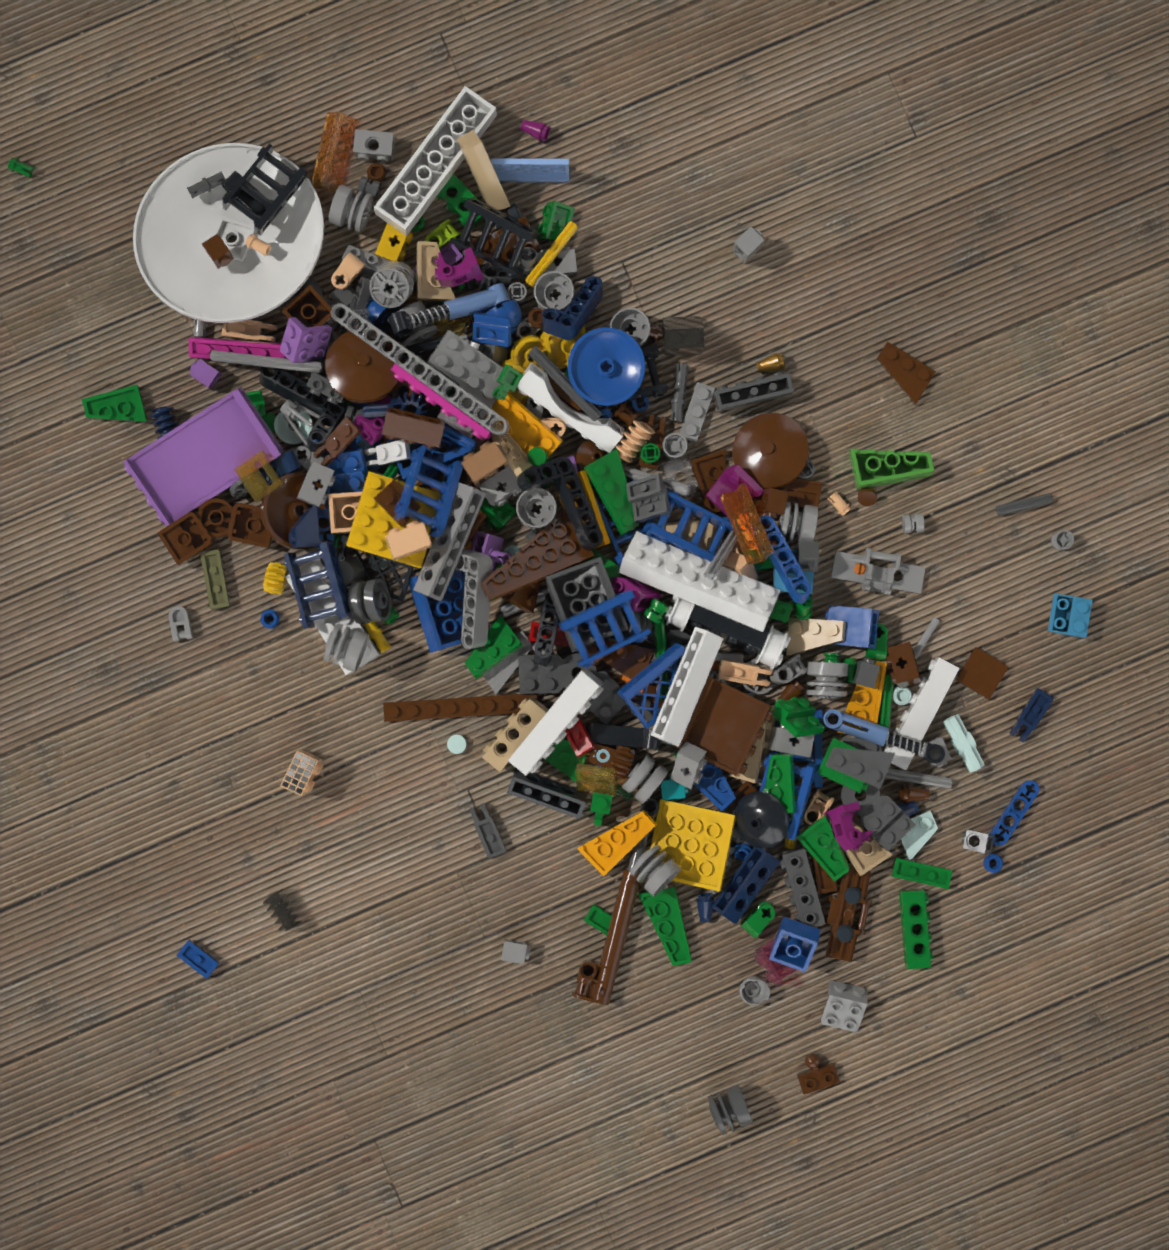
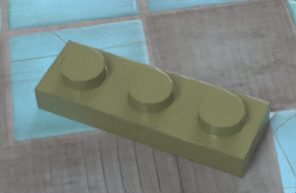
[200,549,230,610]

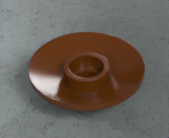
[576,441,608,477]

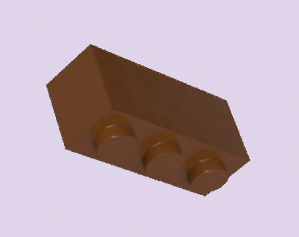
[382,407,445,449]

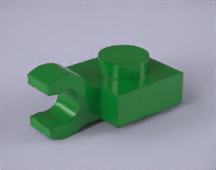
[492,364,523,401]

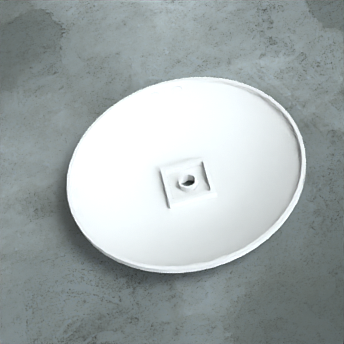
[133,143,324,323]

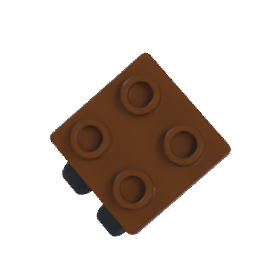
[491,203,541,263]

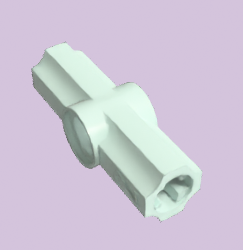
[943,714,985,773]

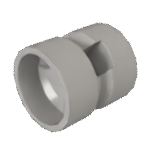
[662,433,688,460]

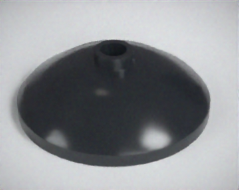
[734,791,789,849]

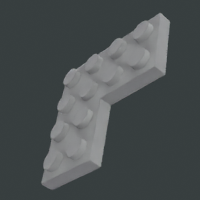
[427,330,503,438]

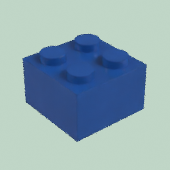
[769,917,820,973]

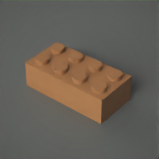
[461,441,509,489]

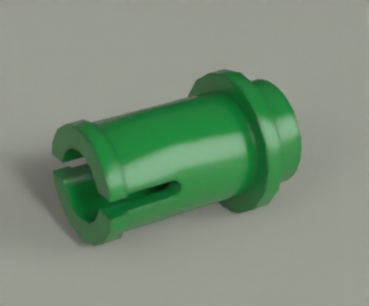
[8,158,34,178]
[843,658,858,682]

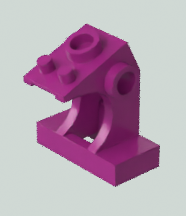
[435,247,484,287]
[354,396,392,445]
[611,577,661,612]
[823,802,873,851]

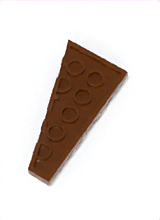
[481,510,594,602]

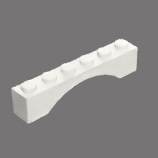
[517,362,624,453]

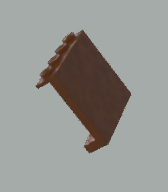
[674,676,773,777]

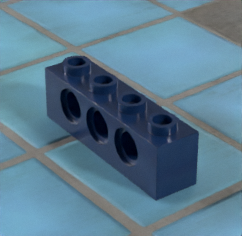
[712,847,780,924]

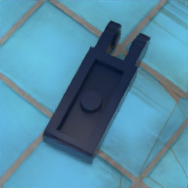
[1009,688,1054,742]

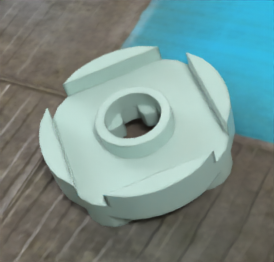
[274,409,313,445]

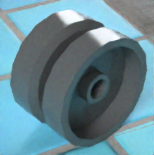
[348,579,391,624]

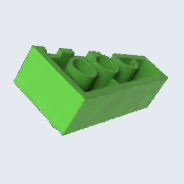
[848,449,934,491]

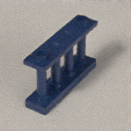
[284,541,352,629]

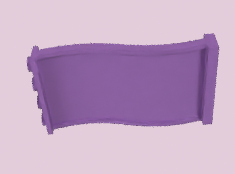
[123,387,284,526]

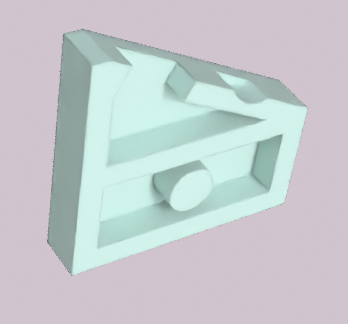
[901,810,938,860]

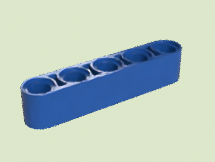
[755,515,811,604]

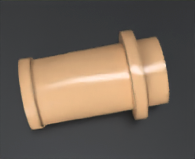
[245,234,272,256]
[827,491,851,516]

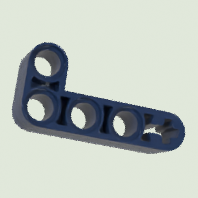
[542,276,603,340]

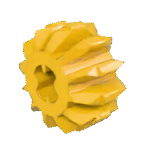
[263,562,288,595]

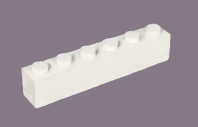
[651,627,723,747]
[883,657,959,770]

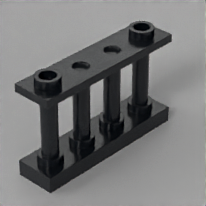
[222,143,307,236]
[450,198,539,277]
[592,344,668,410]

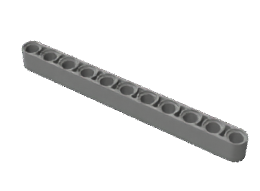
[331,304,510,435]

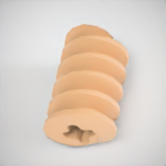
[615,420,655,463]

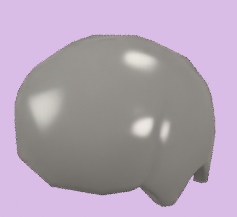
[739,976,771,1005]

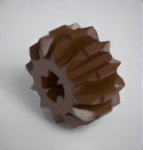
[609,746,635,779]

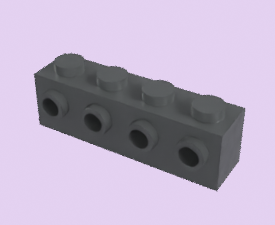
[713,372,794,412]
[779,847,825,927]

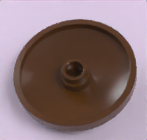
[325,328,404,403]
[732,413,810,489]
[261,472,333,550]

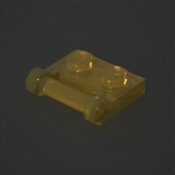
[234,450,284,502]
[576,763,617,796]

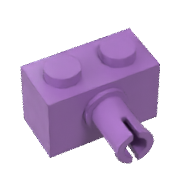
[470,531,511,573]

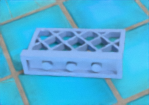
[491,158,569,183]

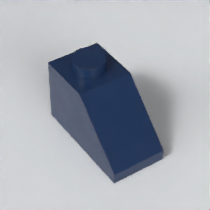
[289,507,320,548]

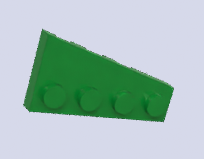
[584,449,639,535]
[638,886,692,966]

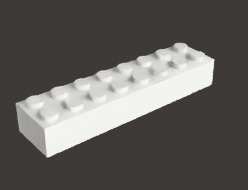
[374,86,497,236]
[619,531,780,632]

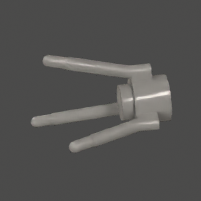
[280,399,320,446]

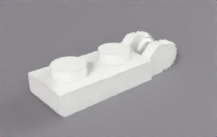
[364,439,411,467]

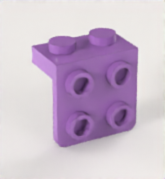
[280,317,332,363]

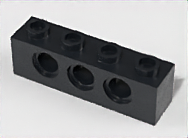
[507,768,588,819]

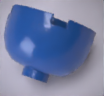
[363,299,401,333]
[485,300,522,335]

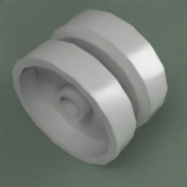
[621,754,669,804]

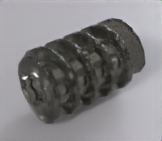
[263,888,302,931]

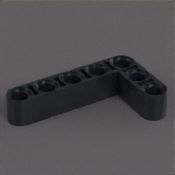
[259,367,345,453]
[517,458,603,551]

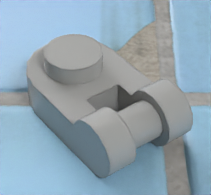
[169,606,193,642]

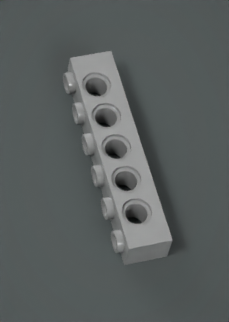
[413,482,486,601]

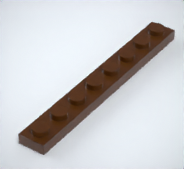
[383,693,537,722]

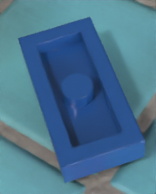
[176,939,220,979]

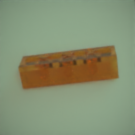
[311,111,356,193]
[720,483,773,565]

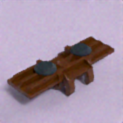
[824,867,872,962]

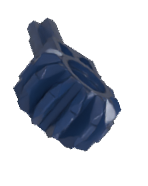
[363,391,428,417]

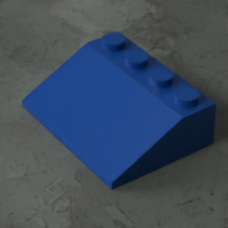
[409,569,466,653]

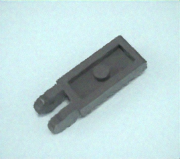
[469,803,507,859]

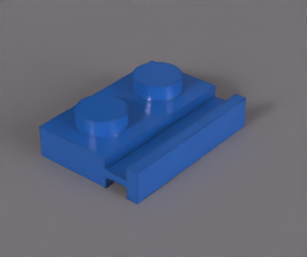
[473,312,512,347]

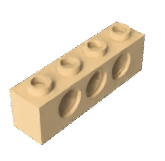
[482,696,549,772]

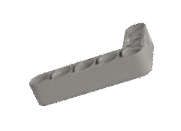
[455,548,492,649]

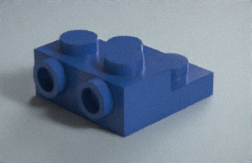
[324,448,369,494]

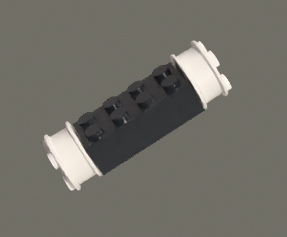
[664,595,791,671]

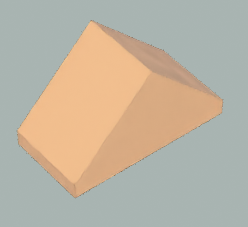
[722,551,758,580]

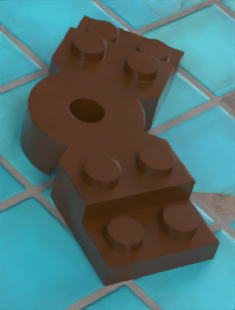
[157,498,272,566]

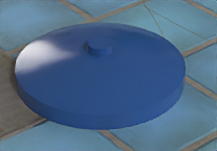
[568,327,645,406]

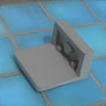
[821,980,868,1032]

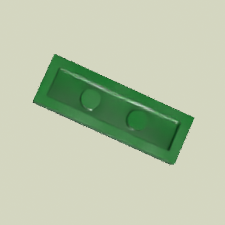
[891,857,953,889]

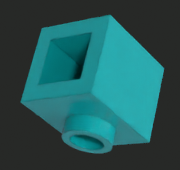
[660,775,689,800]

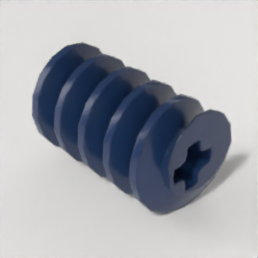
[150,406,178,440]

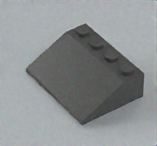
[545,557,628,653]

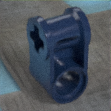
[268,450,301,479]

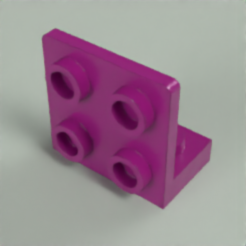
[706,464,764,521]

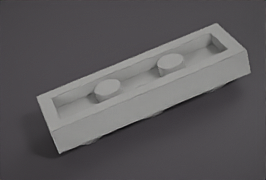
[679,382,715,443]

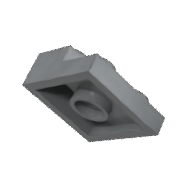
[306,372,346,405]

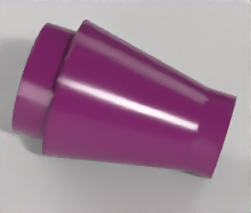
[521,120,550,141]

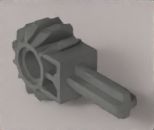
[475,261,528,290]

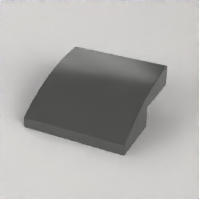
[626,473,671,523]

